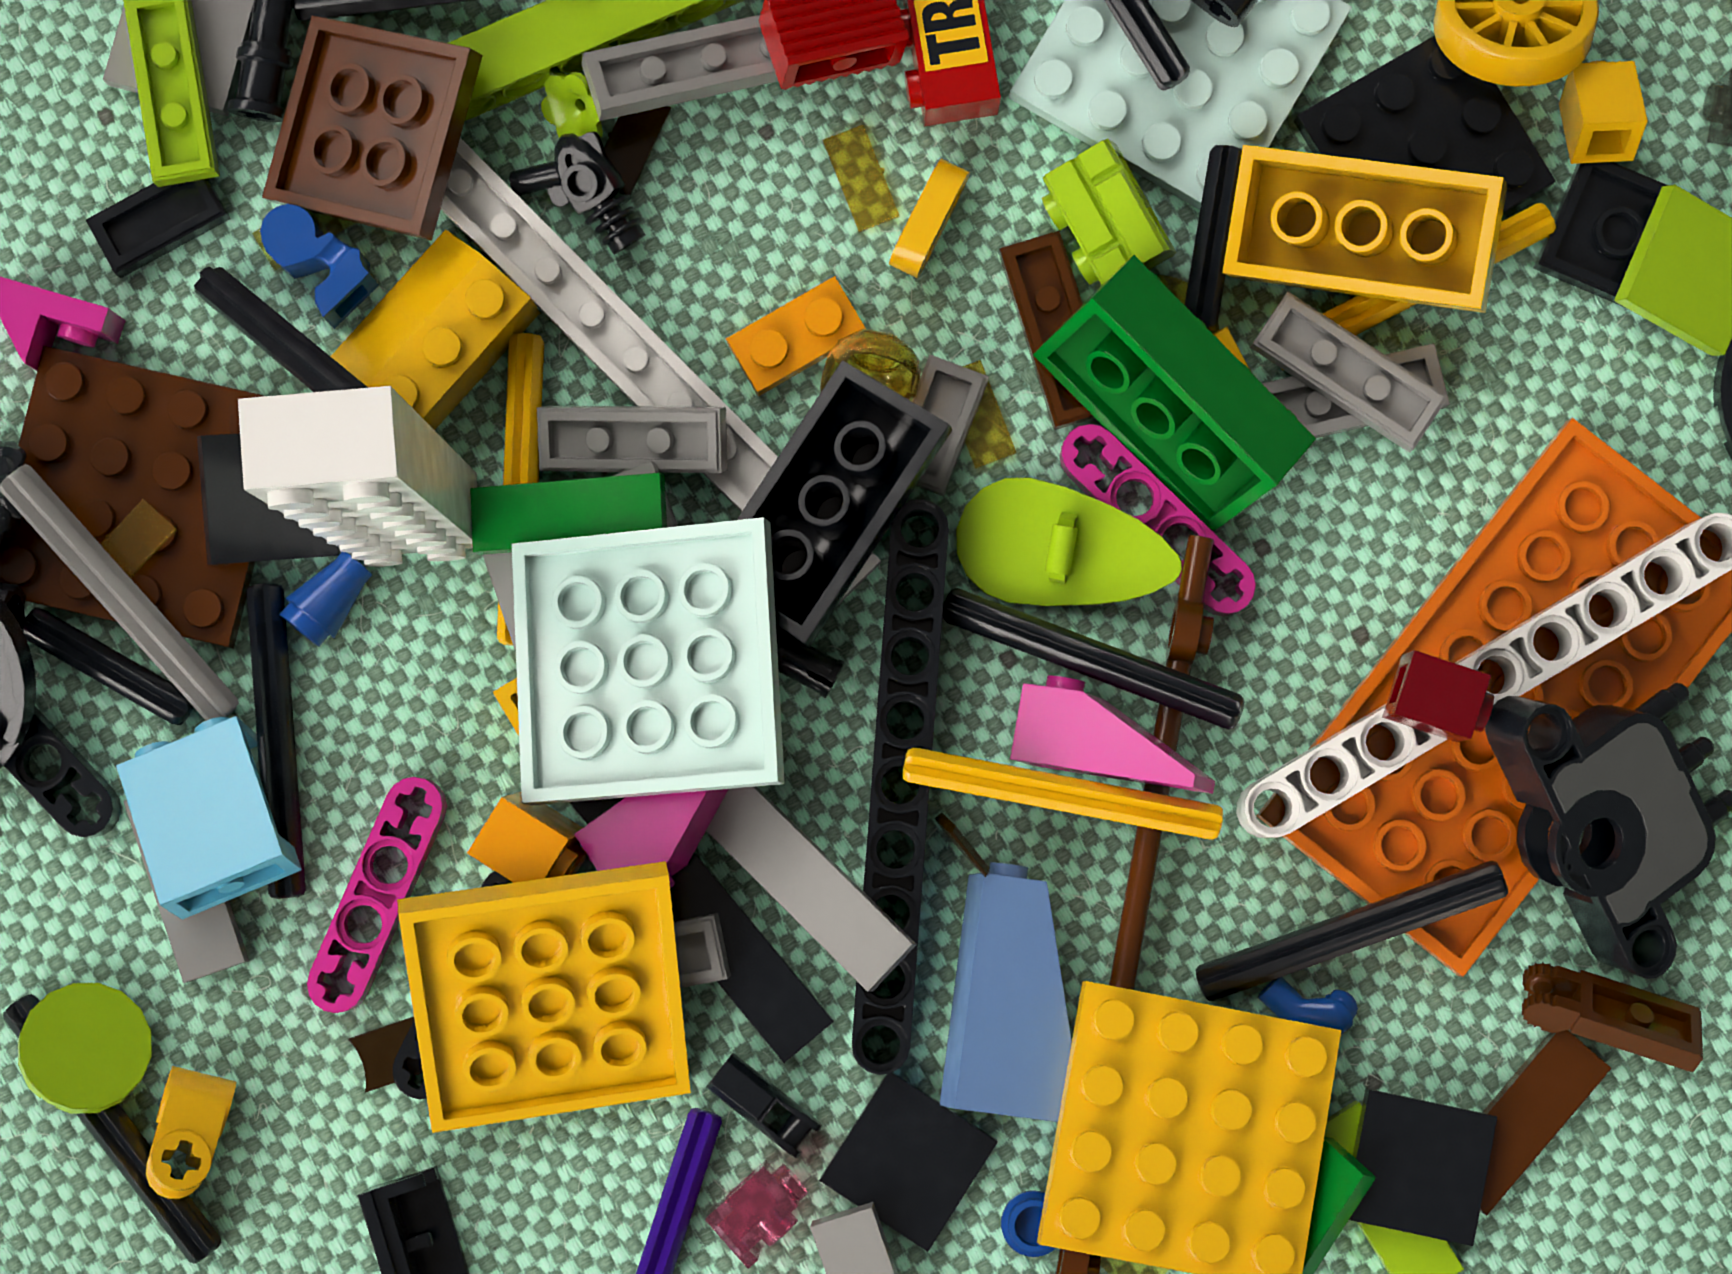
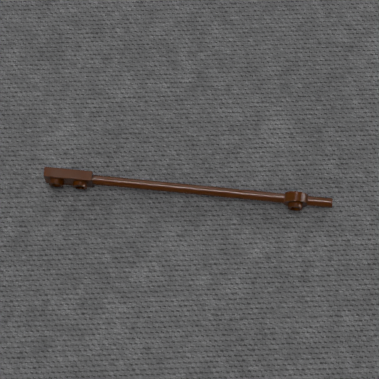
[1055,535,1214,1274]

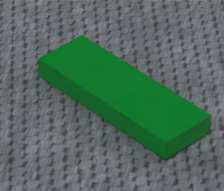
[470,473,667,555]

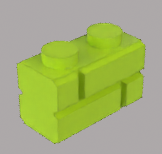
[1041,138,1177,285]

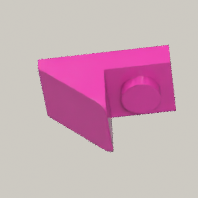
[0,277,126,371]

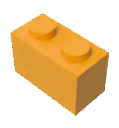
[467,792,587,883]

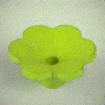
[541,72,603,138]

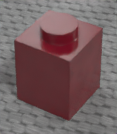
[1382,650,1494,742]

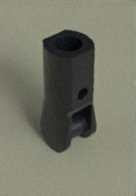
[706,1053,823,1158]

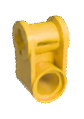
[146,1066,236,1199]

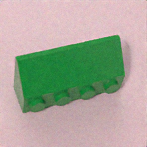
[1033,255,1316,532]

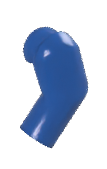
[1257,977,1358,1034]

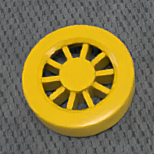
[1433,0,1599,87]

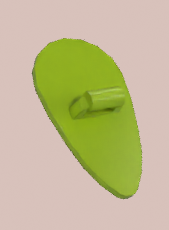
[956,477,1182,606]

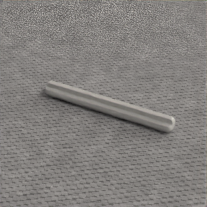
[0,464,239,720]

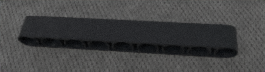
[852,499,949,1075]

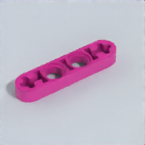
[1060,424,1256,617]
[307,777,447,1013]

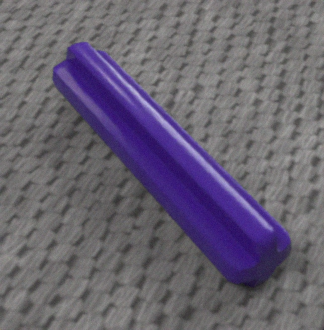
[636,1108,722,1274]

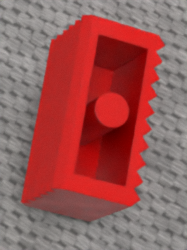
[759,0,909,90]

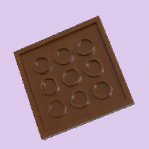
[0,346,264,649]

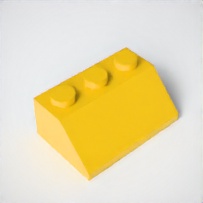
[330,229,540,430]

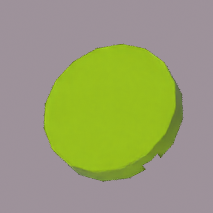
[18,983,152,1114]

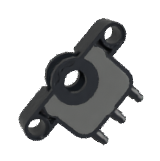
[1485,683,1732,979]

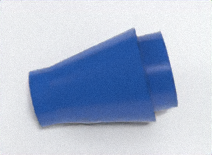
[279,552,372,647]

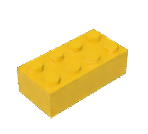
[1222,145,1508,313]

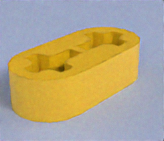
[889,158,970,279]

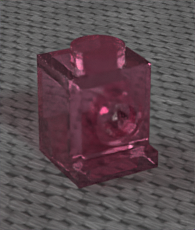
[705,1160,809,1269]

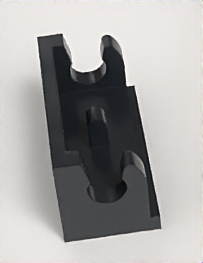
[358,1166,470,1274]

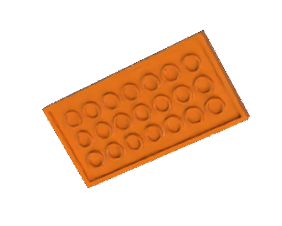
[1256,417,1732,977]

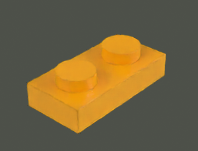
[726,276,867,397]

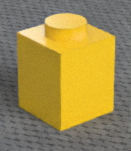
[1559,61,1648,164]

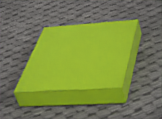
[1614,184,1732,356]

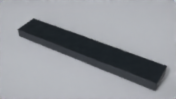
[569,798,834,1063]

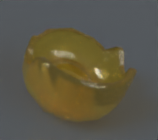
[820,329,921,400]

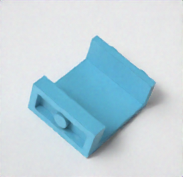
[116,716,302,920]

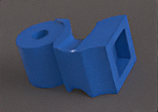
[260,204,379,329]

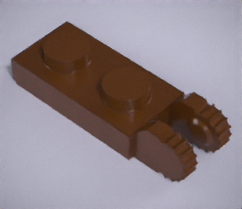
[1522,962,1703,1072]

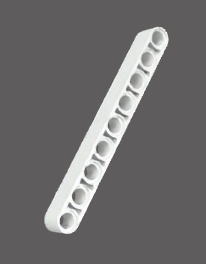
[1236,513,1732,838]

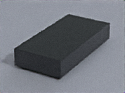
[86,178,231,278]

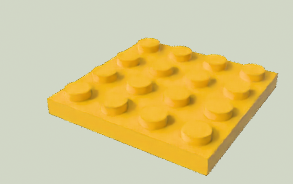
[397,861,691,1133]
[1037,981,1342,1274]

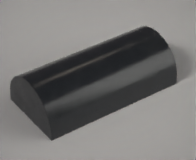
[737,360,952,648]

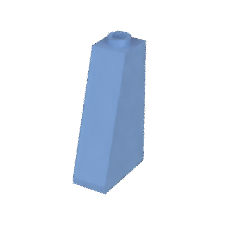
[940,862,1072,1122]

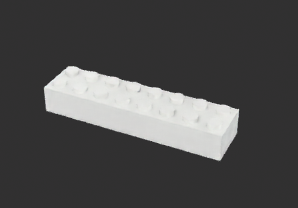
[238,386,477,567]

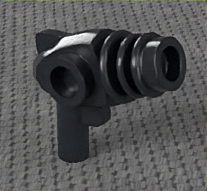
[509,131,646,255]

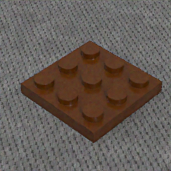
[262,15,483,241]

